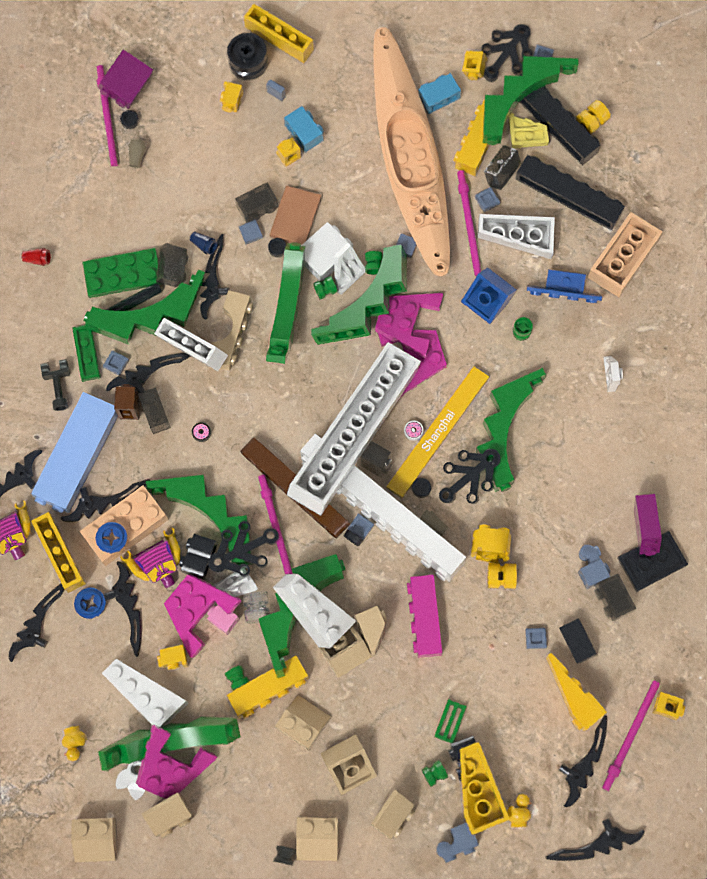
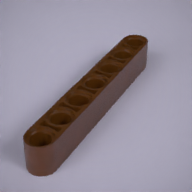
[240,437,350,539]

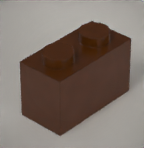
[114,384,140,420]

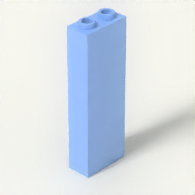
[31,392,118,513]

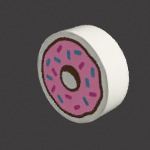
[404,421,423,441]

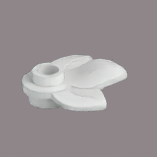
[116,760,145,800]

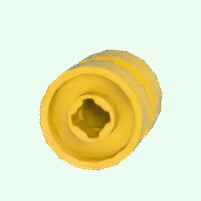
[576,100,611,135]
[487,563,517,589]

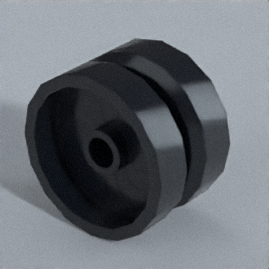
[227,33,268,80]

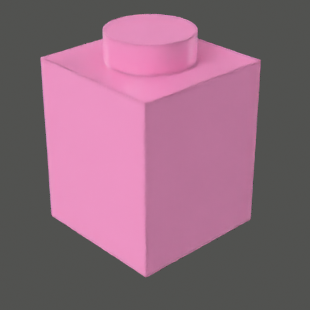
[207,605,240,635]

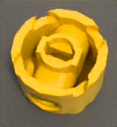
[471,525,511,563]

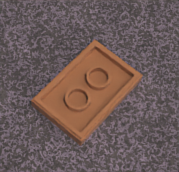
[270,186,321,245]

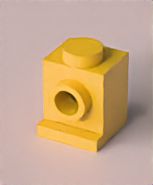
[462,51,488,81]
[220,81,243,113]
[276,138,301,167]
[157,645,188,670]
[652,692,686,720]

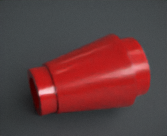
[21,248,51,266]

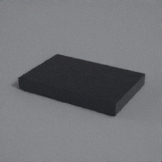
[617,531,689,592]

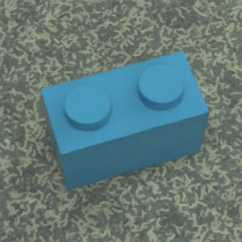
[418,73,461,114]
[284,106,324,153]

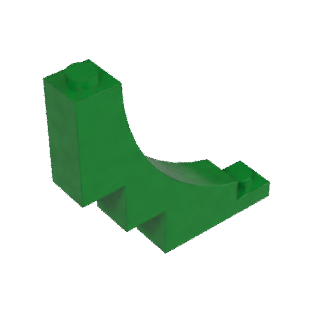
[482,56,579,145]
[266,242,306,364]
[311,245,407,345]
[83,269,205,344]
[476,368,546,492]
[146,475,253,568]
[258,554,346,678]
[98,717,241,771]

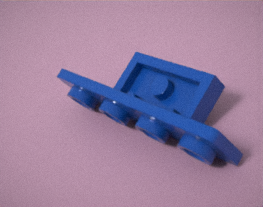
[527,269,602,303]

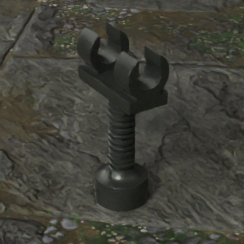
[40,359,70,411]

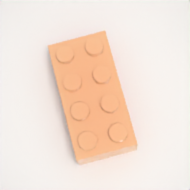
[588,212,663,297]
[80,485,168,566]

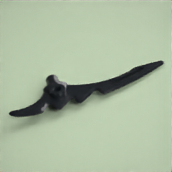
[200,234,230,320]
[106,352,191,396]
[0,450,42,497]
[60,479,150,522]
[104,561,141,657]
[8,583,65,662]
[559,715,607,807]
[546,818,645,861]

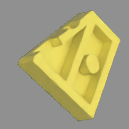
[508,113,549,148]

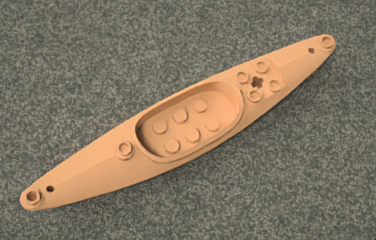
[374,27,450,277]

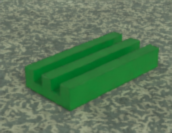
[434,699,467,744]

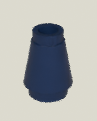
[189,231,218,255]

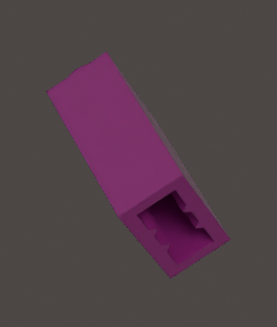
[98,49,154,109]
[634,494,662,556]

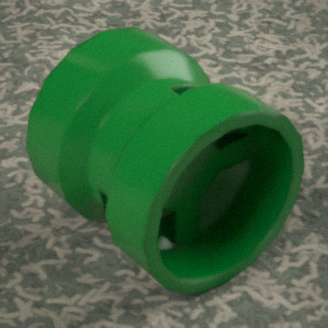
[365,251,383,275]
[313,276,338,300]
[513,317,533,341]
[224,665,250,691]
[421,760,448,787]

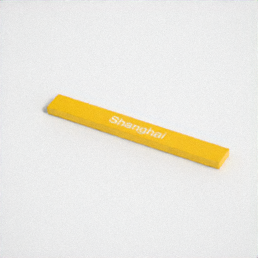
[386,366,489,498]

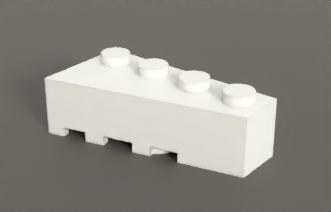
[478,214,555,259]
[273,574,356,648]
[102,659,188,728]

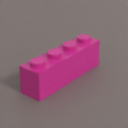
[407,575,442,658]

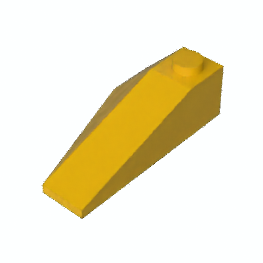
[546,653,607,732]
[460,742,510,835]

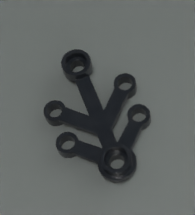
[481,24,533,82]
[439,449,501,504]
[208,521,279,577]

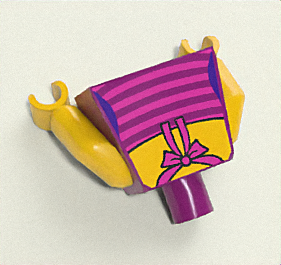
[0,500,31,561]
[120,527,181,588]

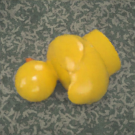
[62,726,87,761]
[507,794,532,827]

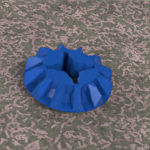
[96,522,128,554]
[74,588,106,619]

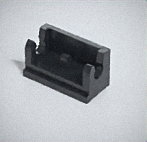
[559,618,597,664]

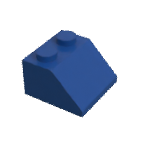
[461,267,517,324]

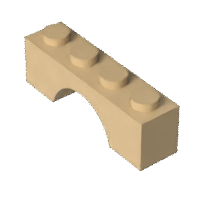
[212,290,253,371]

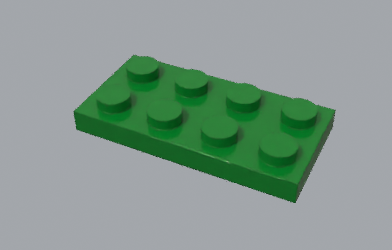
[82,248,162,298]

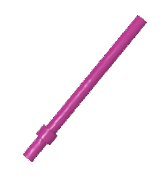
[96,65,118,167]
[457,170,481,276]
[258,475,293,575]
[602,680,660,792]

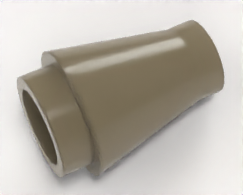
[128,139,147,168]
[420,510,448,536]

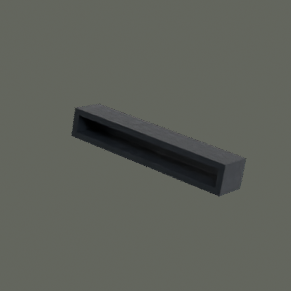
[519,73,600,166]
[515,154,625,231]

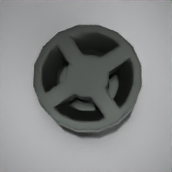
[273,845,296,866]

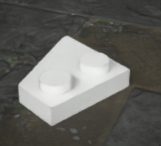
[334,243,365,295]
[603,356,623,392]
[213,568,258,597]

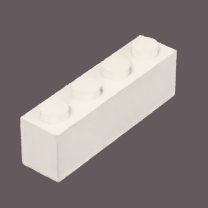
[154,318,228,371]

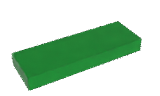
[72,325,101,382]

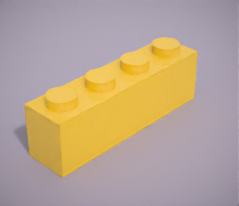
[244,4,314,63]
[453,101,489,176]
[31,512,86,593]
[227,656,309,719]

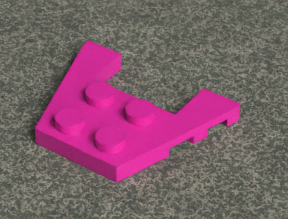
[375,293,443,358]
[377,330,447,398]
[164,574,242,658]
[136,724,217,799]

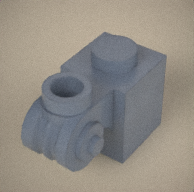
[578,545,611,590]
[436,823,479,863]

